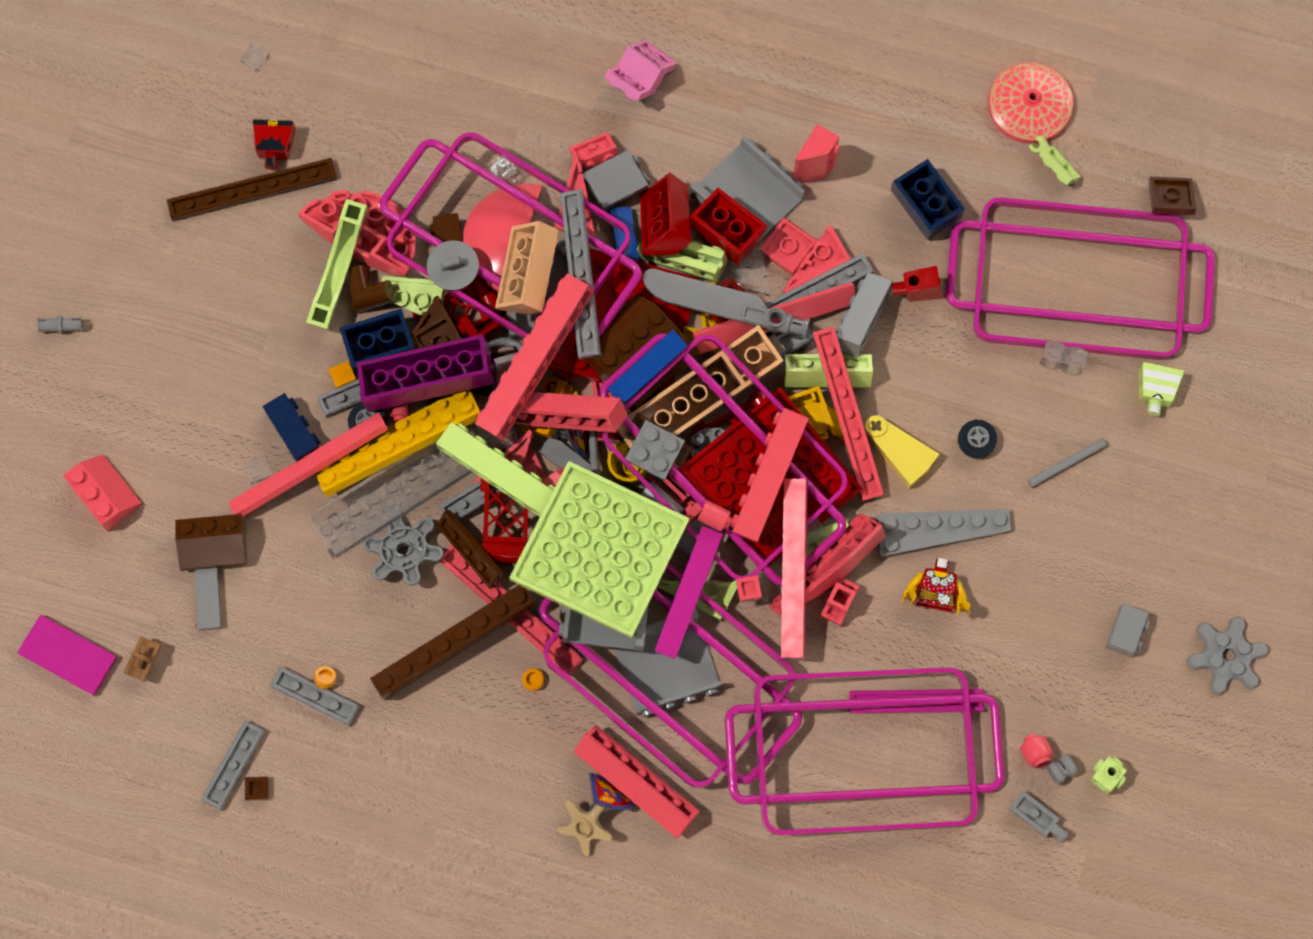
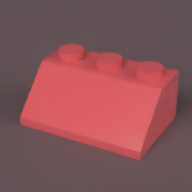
[793,124,840,183]
[63,454,142,531]

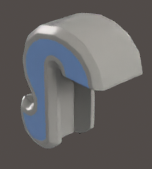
[768,327,814,360]

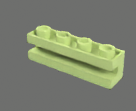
[636,240,728,283]
[783,354,873,387]

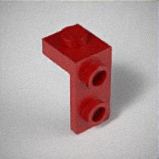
[456,314,509,338]

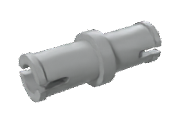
[37,316,83,333]

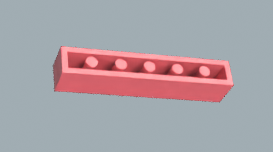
[513,392,628,433]
[730,408,809,543]
[573,725,700,839]

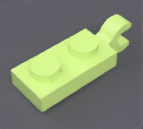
[1029,136,1081,185]

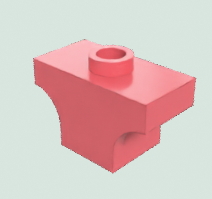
[820,578,860,626]

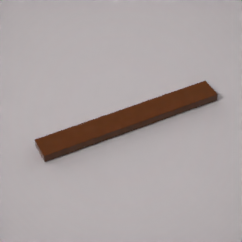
[166,157,337,221]

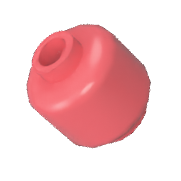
[1020,734,1054,769]

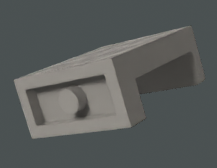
[583,150,650,213]

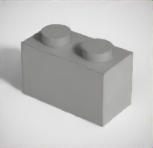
[1105,603,1150,657]

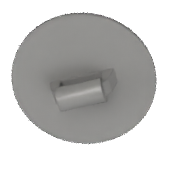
[427,240,479,291]

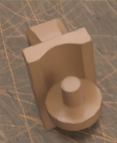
[123,636,162,682]

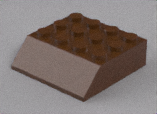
[574,294,700,412]

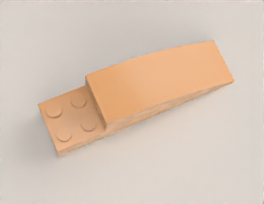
[618,325,784,448]

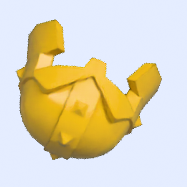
[607,440,647,484]

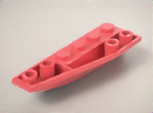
[769,513,886,616]

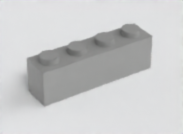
[835,272,892,358]

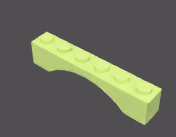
[306,199,368,330]

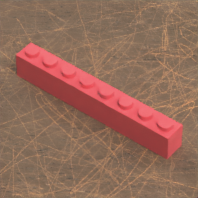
[475,273,594,441]

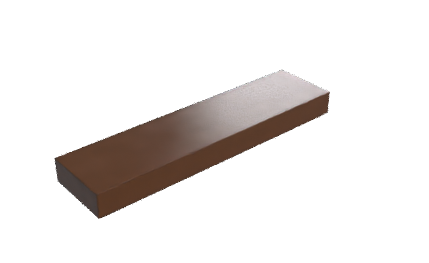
[436,510,504,589]

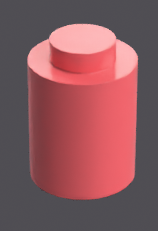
[697,500,733,532]

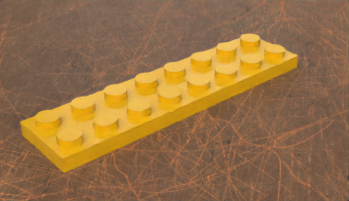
[315,390,480,498]

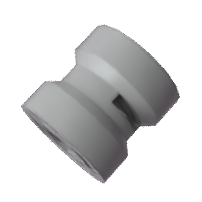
[1046,754,1078,785]

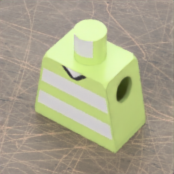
[1139,362,1184,416]

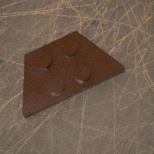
[410,296,463,349]

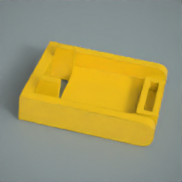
[788,386,837,440]

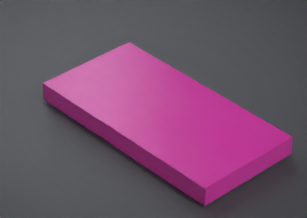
[17,615,117,696]

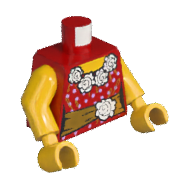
[901,558,970,616]

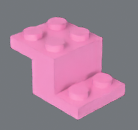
[604,40,678,101]

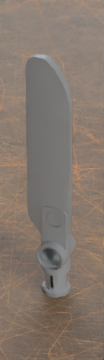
[643,269,810,338]

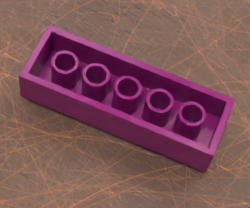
[357,334,495,412]

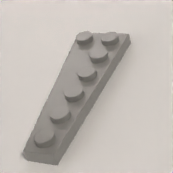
[877,509,1011,558]

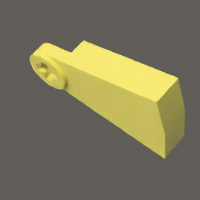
[865,415,939,489]

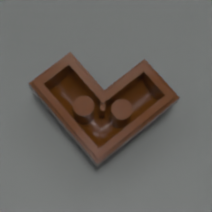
[347,265,394,314]

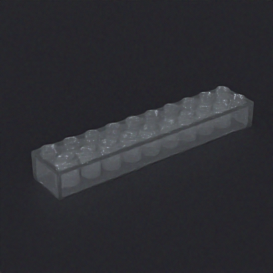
[306,403,518,560]

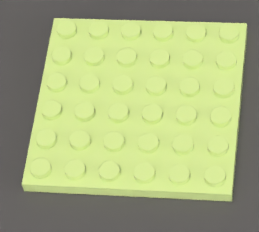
[509,461,690,639]

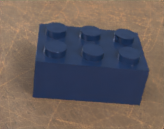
[891,159,965,240]
[339,308,415,375]

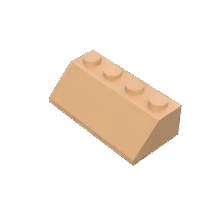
[495,221,559,314]

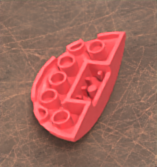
[463,184,543,292]
[298,190,416,277]

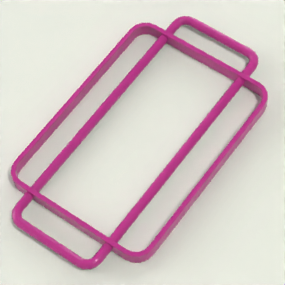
[380,132,642,339]
[946,197,1215,360]
[600,333,847,586]
[539,564,802,788]
[725,667,1005,836]

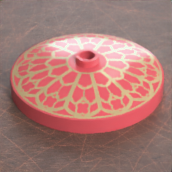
[988,62,1073,144]

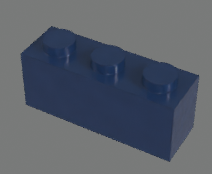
[262,393,321,461]

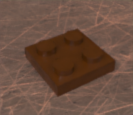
[1148,176,1196,215]

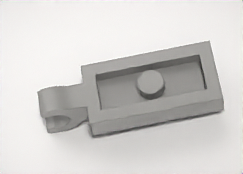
[1009,791,1068,843]

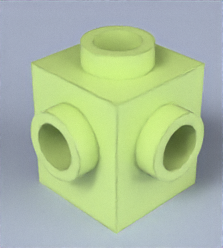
[1089,757,1127,794]

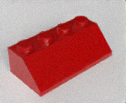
[640,172,691,255]

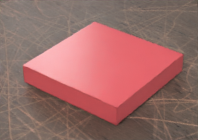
[758,217,817,276]

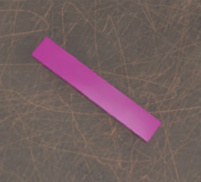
[654,526,723,659]
[849,689,984,714]

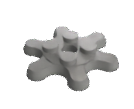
[363,513,443,585]
[1187,617,1268,695]

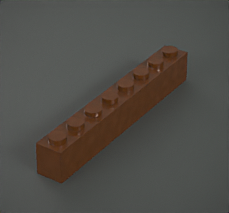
[370,585,536,700]

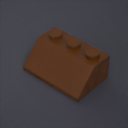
[175,514,247,571]

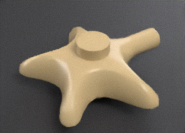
[557,800,613,856]

